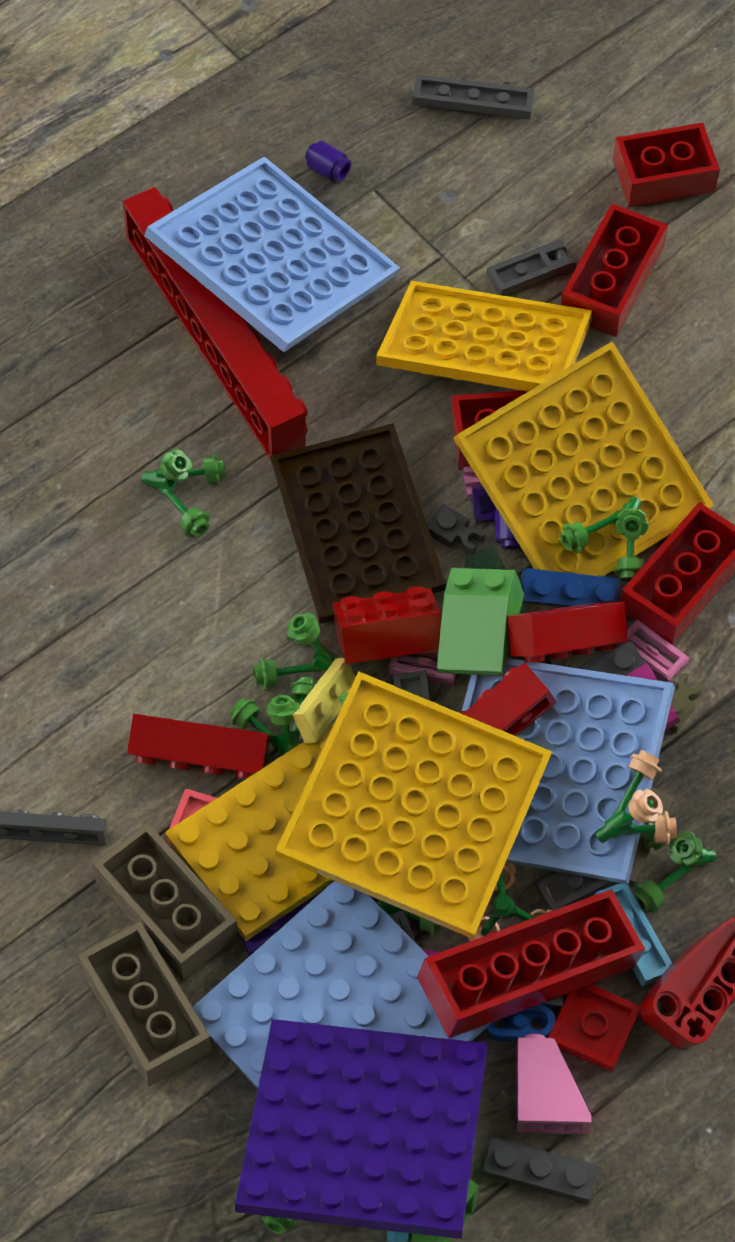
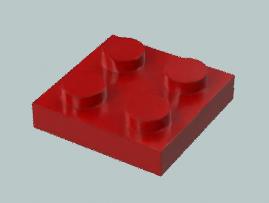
[548,984,640,1073]

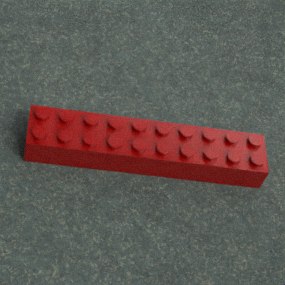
[122,186,308,460]

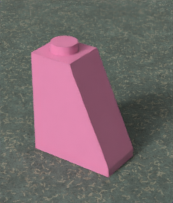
[516,1034,591,1135]

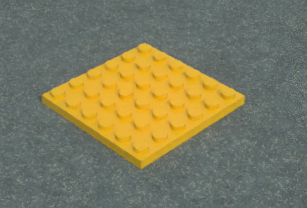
[453,341,714,577]
[275,671,552,939]

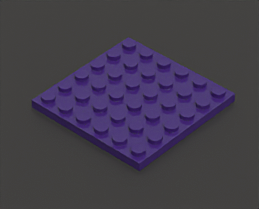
[235,1019,488,1239]

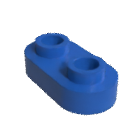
[484,1004,555,1042]

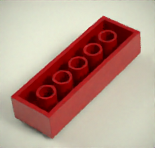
[417,889,645,1039]

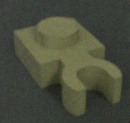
[669,672,703,734]

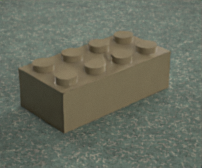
[93,822,238,980]
[78,921,212,1087]

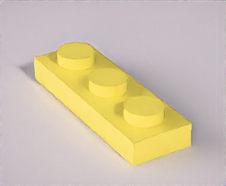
[293,658,355,743]

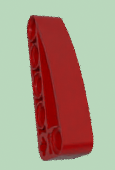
[640,916,735,1049]

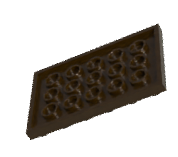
[270,423,446,624]

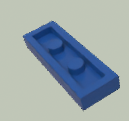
[522,568,620,607]

